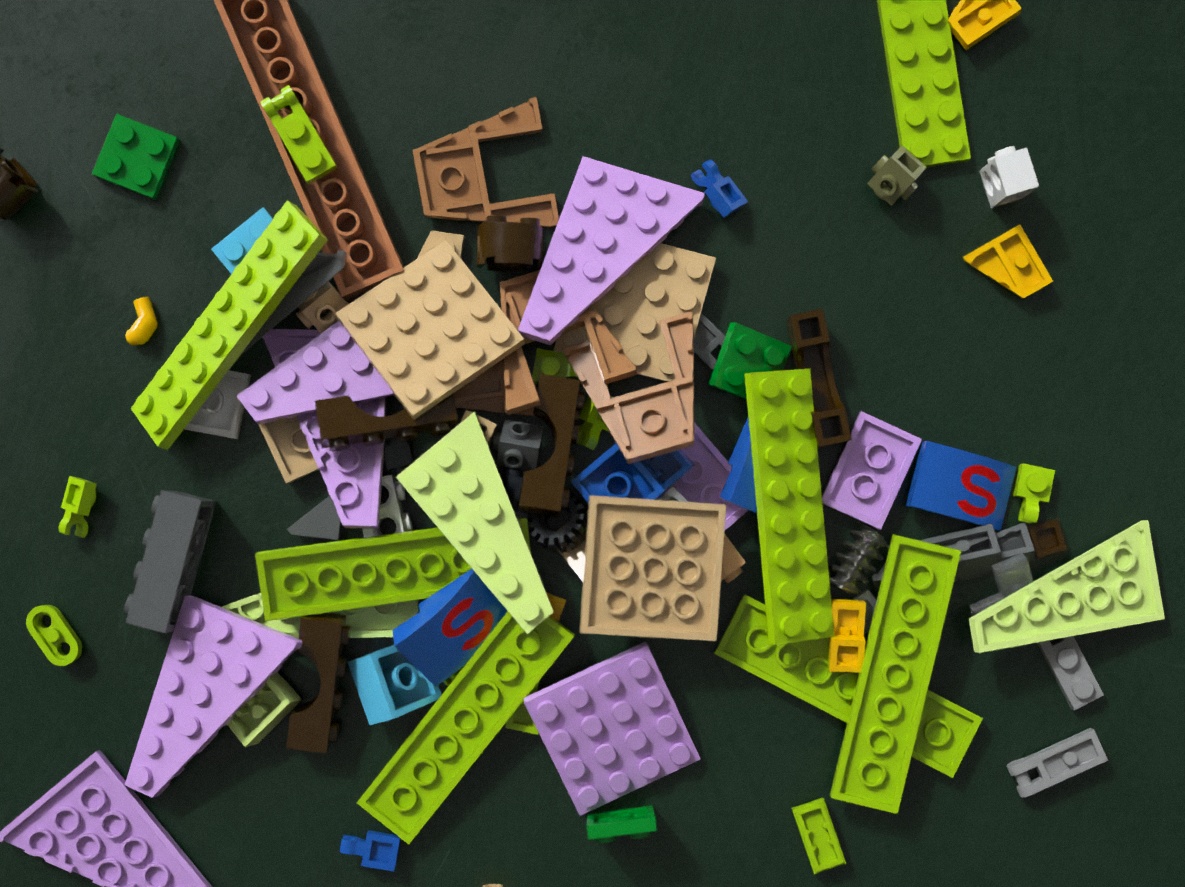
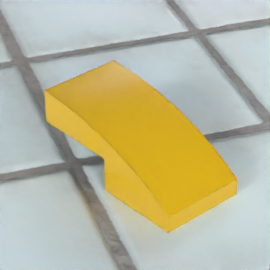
[829,599,866,673]

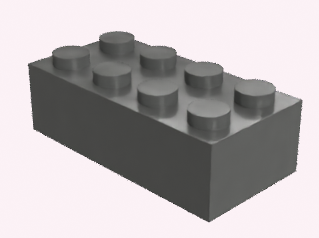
[124,490,216,633]

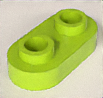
[26,605,82,666]

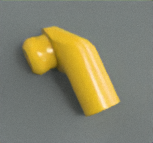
[125,297,157,346]

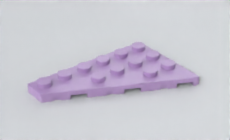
[518,156,705,345]
[237,321,477,425]
[262,329,388,529]
[125,595,303,798]
[0,750,212,887]

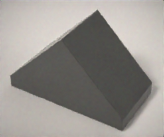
[287,496,344,540]

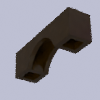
[786,308,852,448]
[518,374,584,517]
[315,394,458,451]
[286,613,351,754]

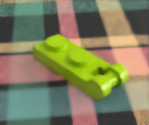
[260,85,338,184]

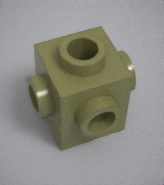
[867,145,927,206]

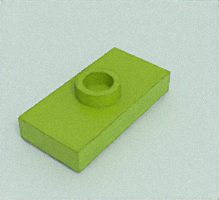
[791,797,846,874]

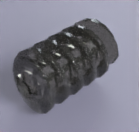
[828,521,890,595]

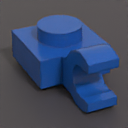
[691,159,748,218]
[340,830,400,871]

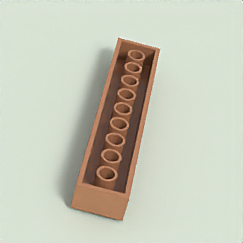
[214,0,404,302]

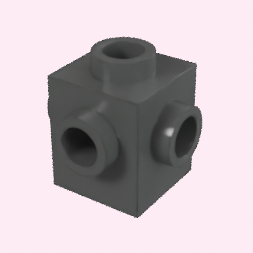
[492,419,544,471]

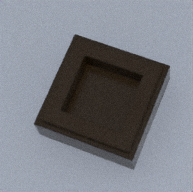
[1027,518,1068,559]

